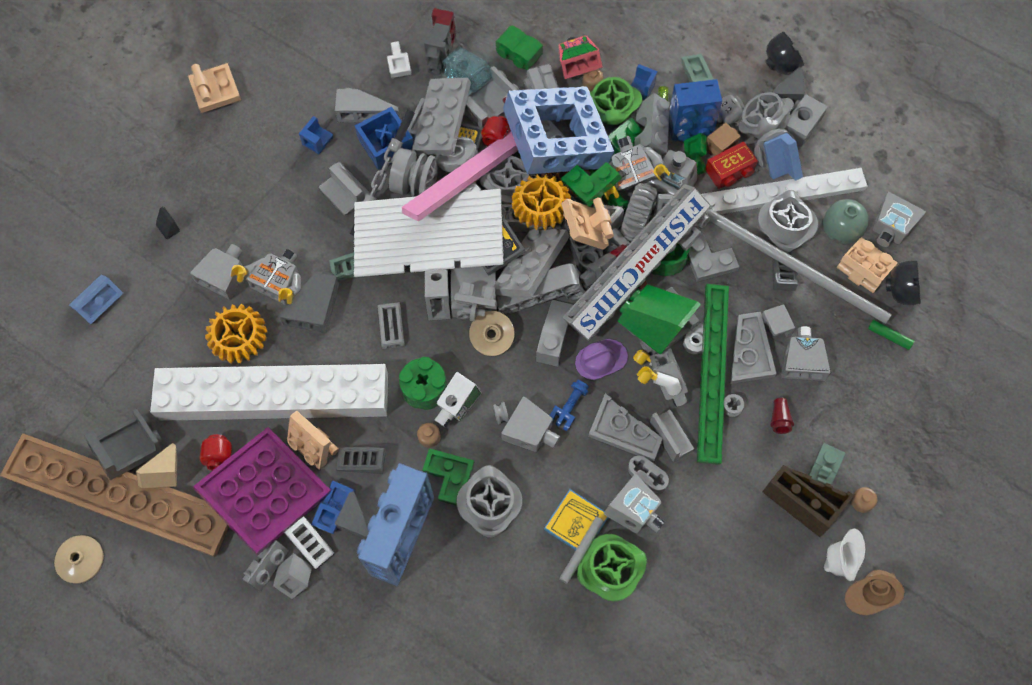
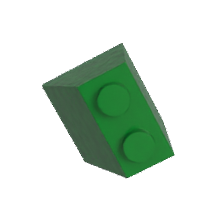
[617,284,701,355]

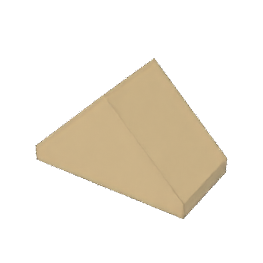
[136,443,177,488]

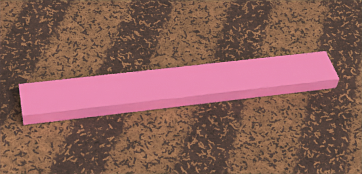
[402,132,518,222]

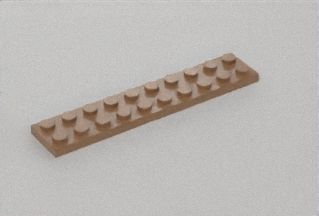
[0,433,229,557]

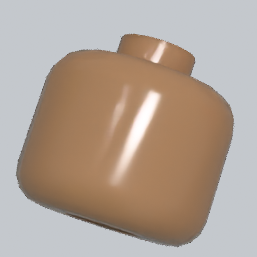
[582,69,603,91]
[417,423,441,448]
[851,487,878,513]

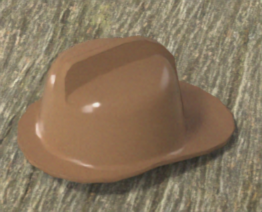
[845,570,904,615]

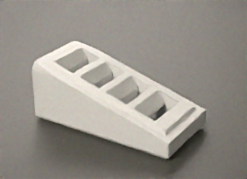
[285,516,334,569]

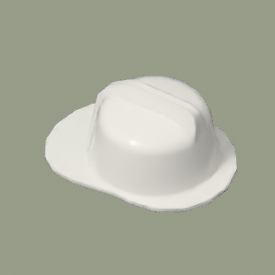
[824,529,865,581]

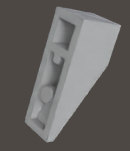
[335,88,400,122]
[536,300,573,367]

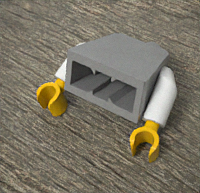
[633,348,688,406]

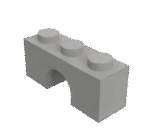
[634,93,670,156]

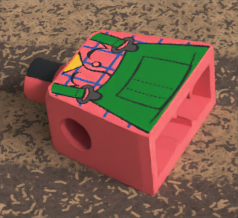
[559,36,603,79]

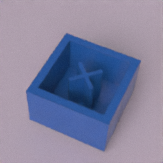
[355,106,414,170]

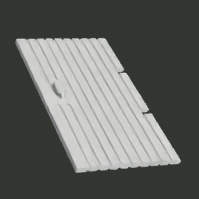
[354,189,503,277]

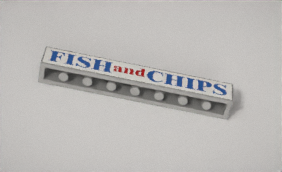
[562,184,711,340]

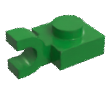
[684,133,707,175]

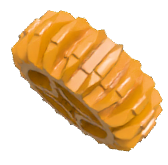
[512,174,571,231]
[205,304,267,364]

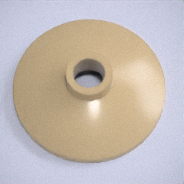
[469,311,514,356]
[55,535,104,584]

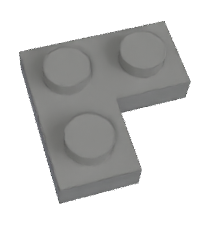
[687,235,739,282]

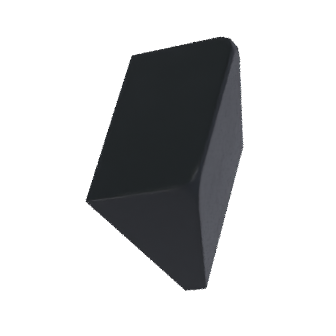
[156,206,180,239]

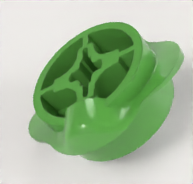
[590,77,642,125]
[577,534,647,601]

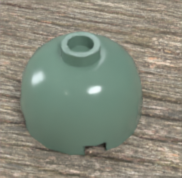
[823,199,869,244]

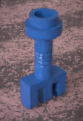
[549,380,589,431]

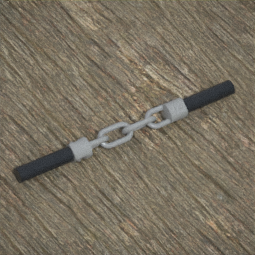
[350,109,415,236]

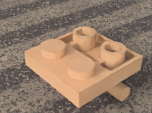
[188,63,241,113]
[561,198,614,250]
[837,237,898,293]
[287,411,339,470]

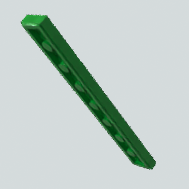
[697,284,729,465]

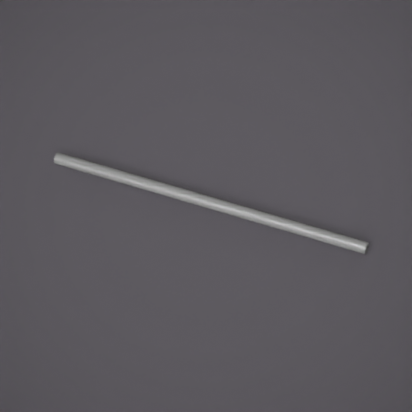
[645,178,892,324]

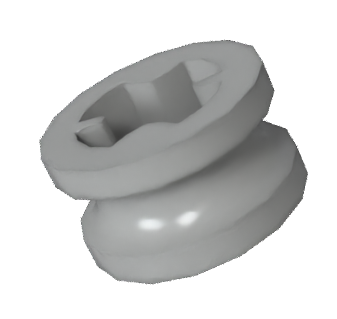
[724,394,744,417]
[493,402,509,425]

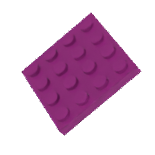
[194,427,331,556]

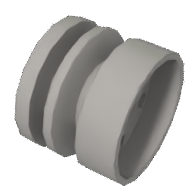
[389,148,438,197]

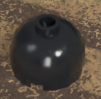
[765,32,804,74]
[886,261,921,305]

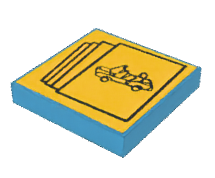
[544,489,609,552]

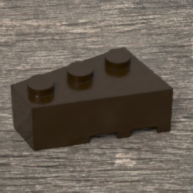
[762,465,855,537]

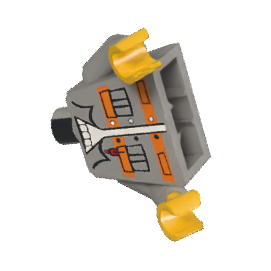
[604,136,670,200]
[231,249,301,305]

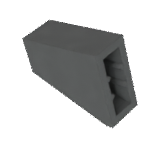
[279,272,340,333]

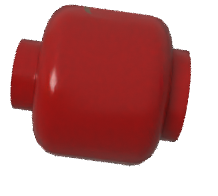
[481,116,511,146]
[199,434,232,471]

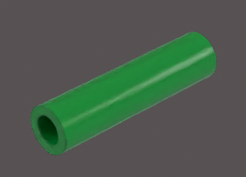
[868,319,914,350]

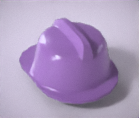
[575,339,628,380]

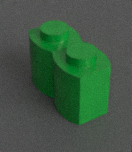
[496,25,543,70]

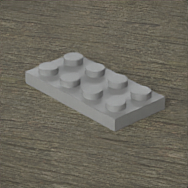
[412,78,471,155]
[493,229,570,297]

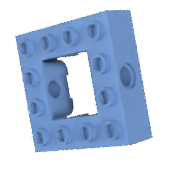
[503,87,614,175]
[357,464,434,586]

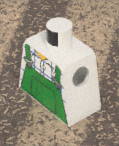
[435,372,482,428]

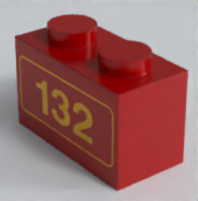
[706,141,758,190]

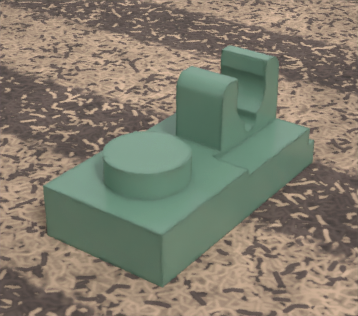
[681,54,714,82]
[809,443,845,485]

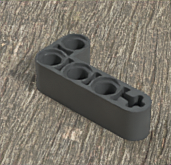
[560,195,617,274]

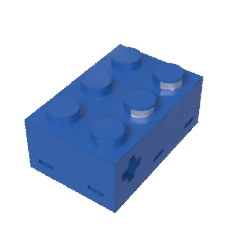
[669,79,722,141]

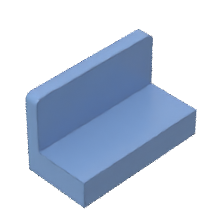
[763,133,803,181]
[69,275,123,324]

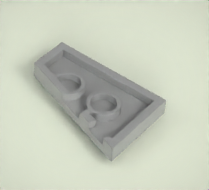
[730,312,776,384]
[588,393,663,462]

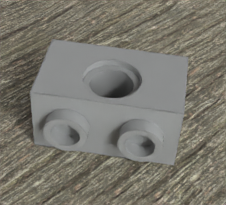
[784,94,828,147]

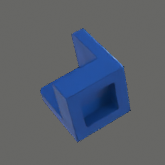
[630,64,657,100]
[299,116,333,154]

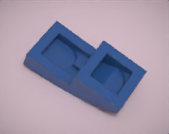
[311,481,356,534]

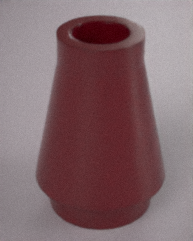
[770,398,794,434]

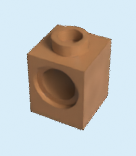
[706,123,741,156]

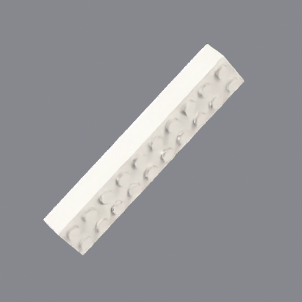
[150,364,388,421]

